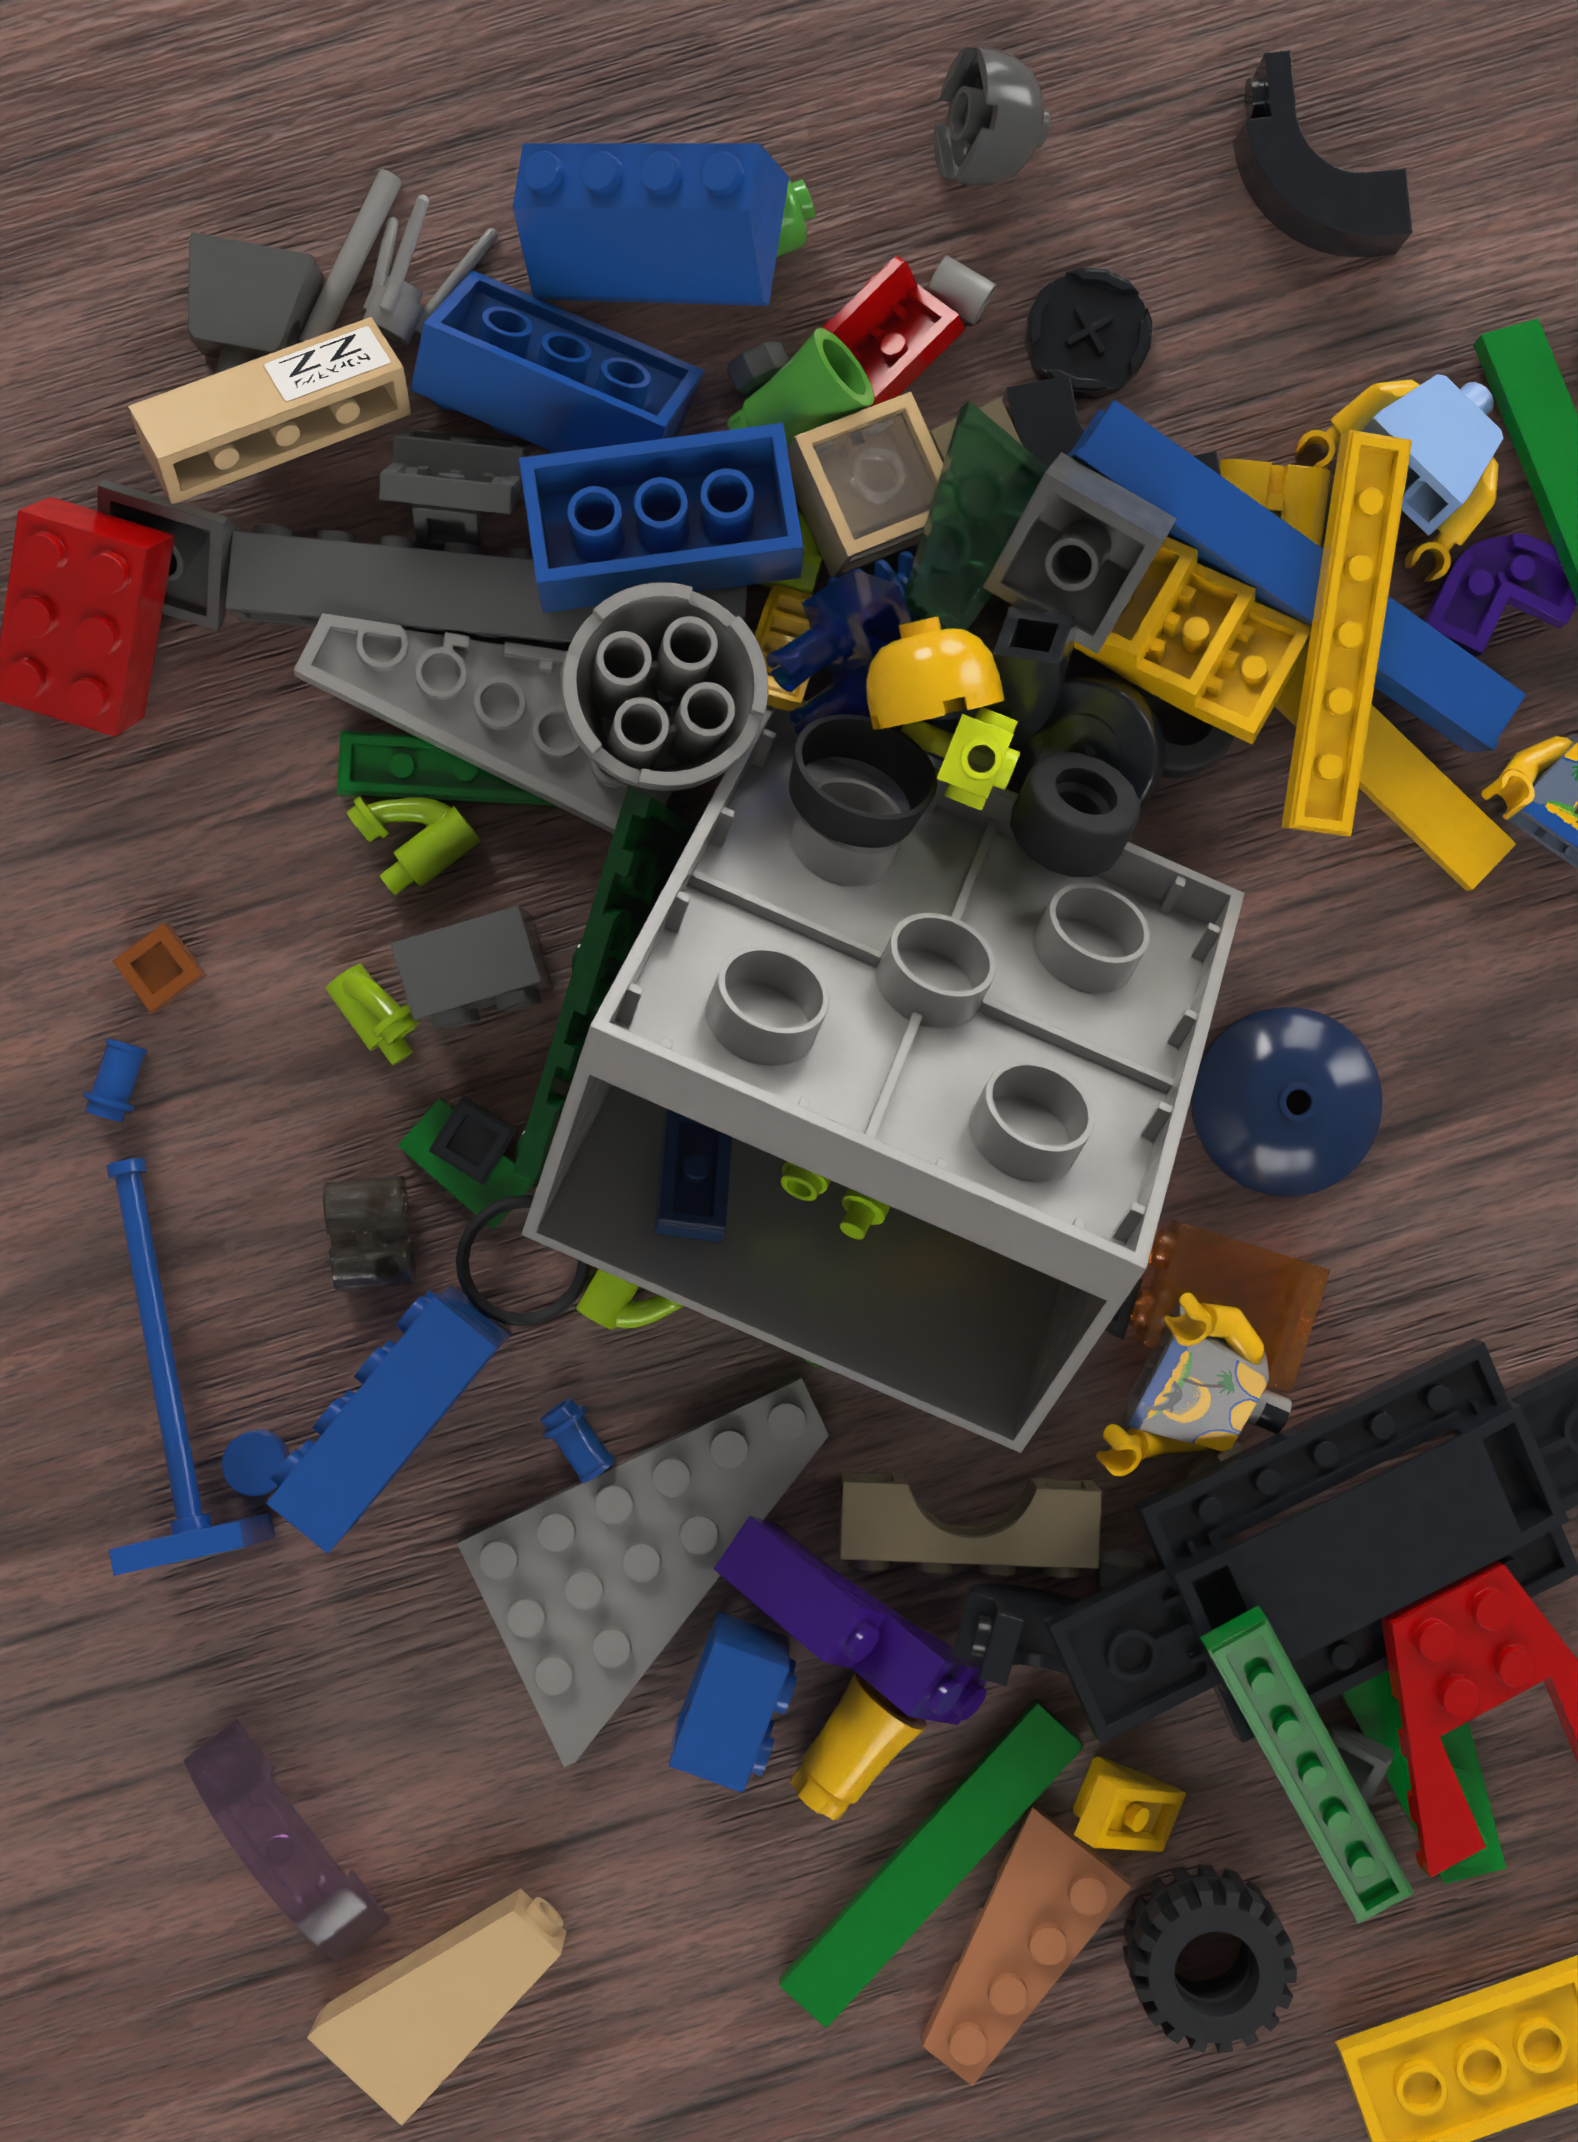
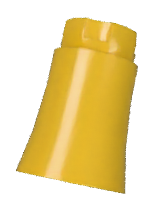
[790,1672,927,1821]

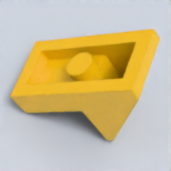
[1073,1757,1187,1852]

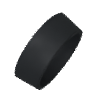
[789,714,938,848]

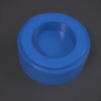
[222,1429,290,1496]

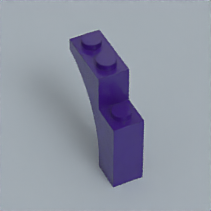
[714,1516,988,1725]

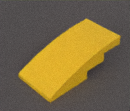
[1074,537,1312,745]

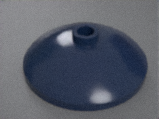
[1191,1007,1382,1197]

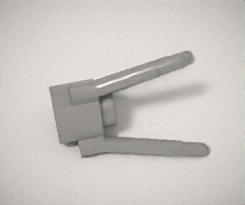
[363,195,498,345]

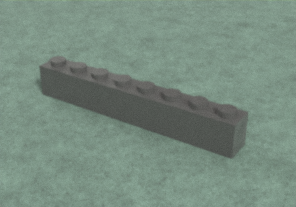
[225,524,749,651]

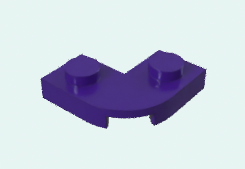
[1423,533,1577,658]

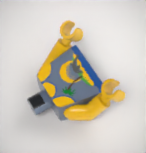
[1481,735,1578,869]

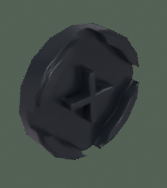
[1025,267,1153,399]

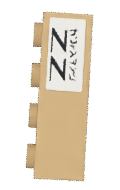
[128,317,411,504]

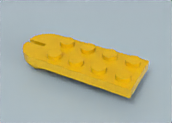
[1335,1955,1578,2142]

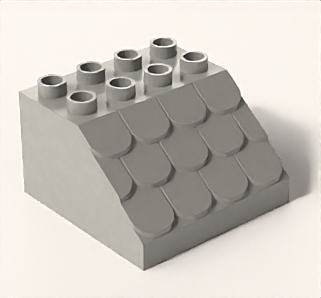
[521,700,1245,1453]

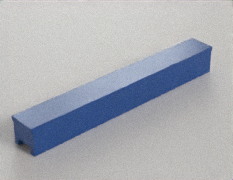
[1067,400,1527,753]

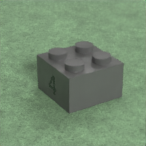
[391,905,553,1031]

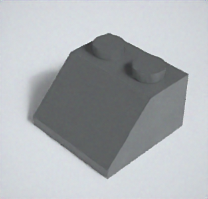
[983,452,1177,654]

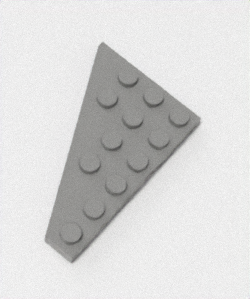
[457,1375,829,1768]

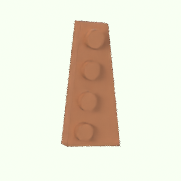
[921,1803,1132,2086]

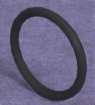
[456,1195,590,1326]

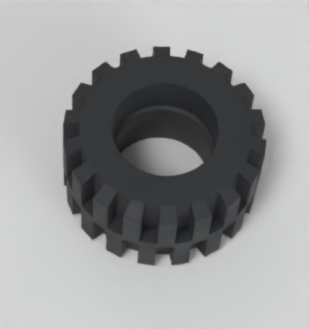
[1123,1864,1297,2053]

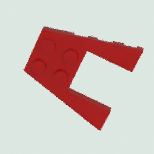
[1381,1560,1578,1878]

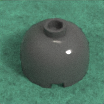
[934,46,1050,186]

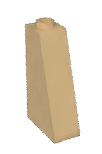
[307,1888,567,2126]

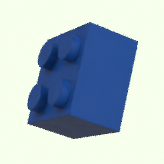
[668,1611,797,1793]

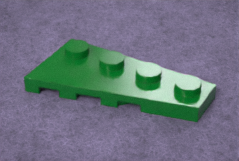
[1340,1670,1506,1884]

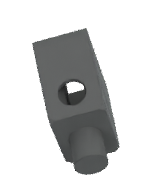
[188,232,324,373]

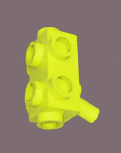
[901,707,1020,811]

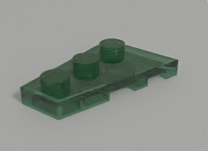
[902,401,1048,630]

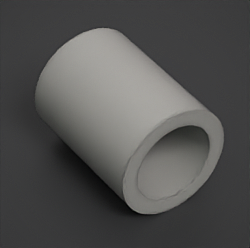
[926,255,996,325]

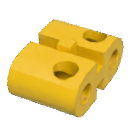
[1219,459,1331,547]

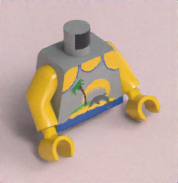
[1096,1293,1292,1477]

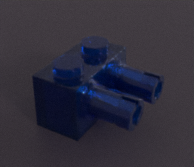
[766,569,912,736]

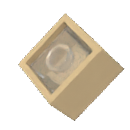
[788,392,964,577]

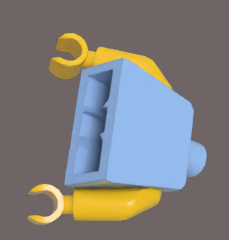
[1295,374,1503,582]

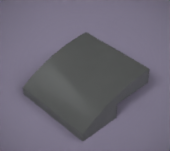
[379,428,531,514]

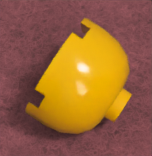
[866,616,1005,730]

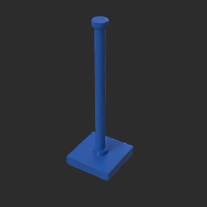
[106,1158,275,1576]

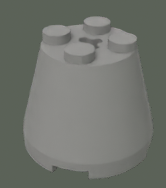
[561,582,768,791]

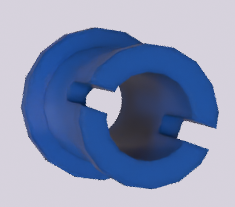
[83,1038,148,1122]
[540,1398,615,1483]

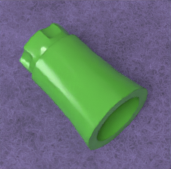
[727,328,874,449]

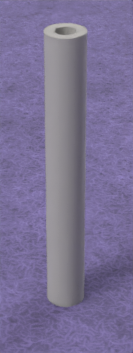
[298,169,403,343]

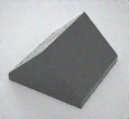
[97,479,242,631]

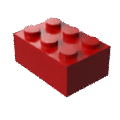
[0,497,175,737]

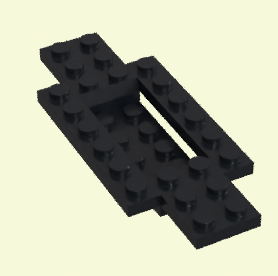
[1043,1338,1578,1743]

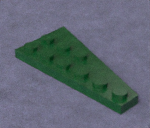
[513,787,695,1182]

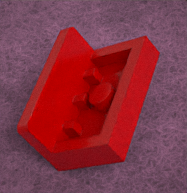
[821,256,965,410]

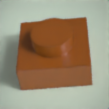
[112,923,208,1013]

